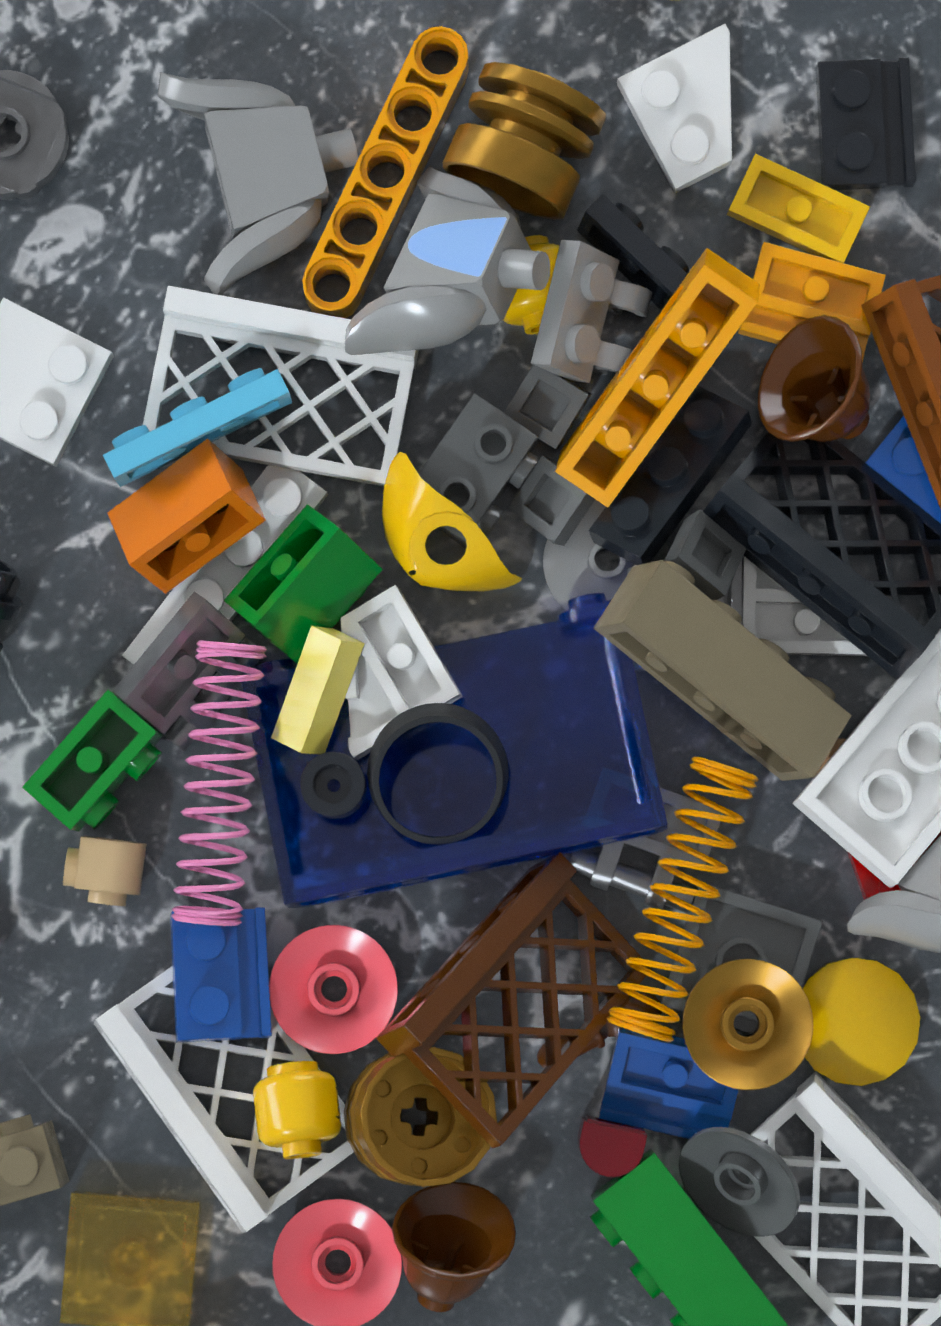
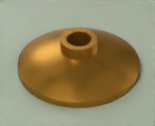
[683,959,813,1090]

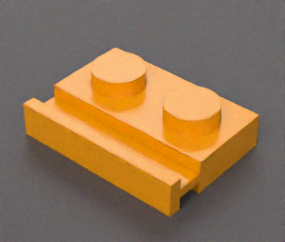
[738,242,886,363]

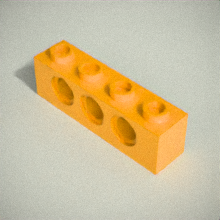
[555,248,760,507]

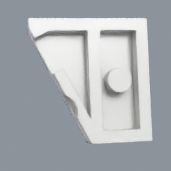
[617,24,732,194]

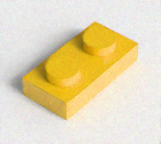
[727,153,870,263]

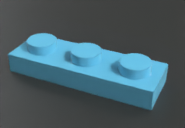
[103,368,292,487]

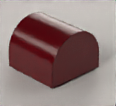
[578,1115,647,1177]

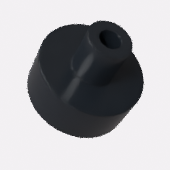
[300,752,367,819]

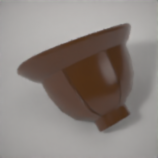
[758,315,870,442]
[392,1182,516,1312]

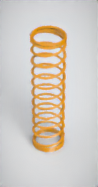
[606,756,759,1042]

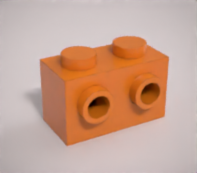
[107,438,266,594]

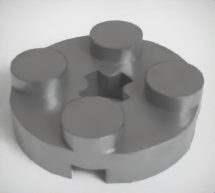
[0,70,69,200]

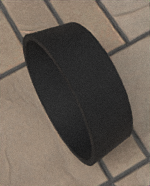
[367,703,509,845]

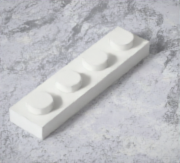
[122,465,328,664]

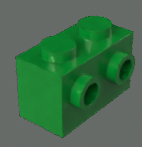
[224,504,383,664]
[22,690,164,832]

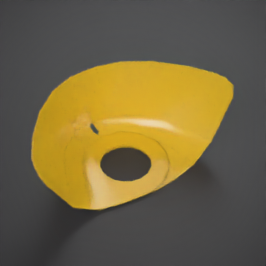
[382,452,522,591]

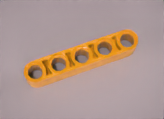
[302,26,468,319]

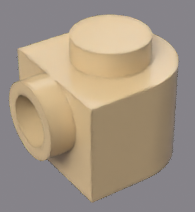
[63,836,147,906]

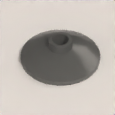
[679,1127,800,1237]

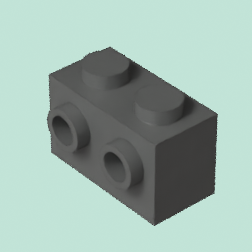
[418,393,540,548]

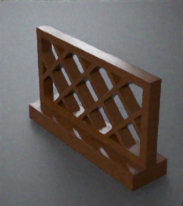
[376,852,652,1148]

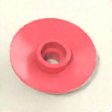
[269,925,398,1054]
[272,1199,402,1326]

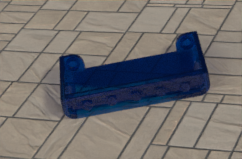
[242,593,668,908]

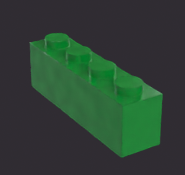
[590,1149,788,1326]

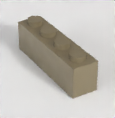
[594,560,852,781]

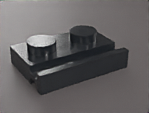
[815,57,916,190]

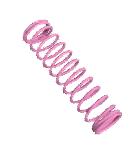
[171,640,267,926]

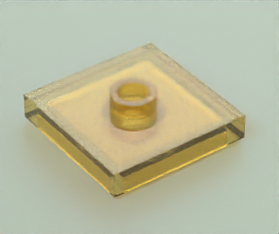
[60,1191,201,1326]

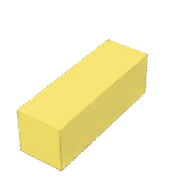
[271,626,365,755]

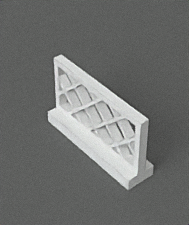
[143,286,419,487]
[94,966,354,1233]
[750,1071,941,1326]

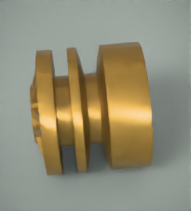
[443,62,606,220]
[343,1047,497,1187]

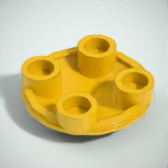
[803,958,921,1086]

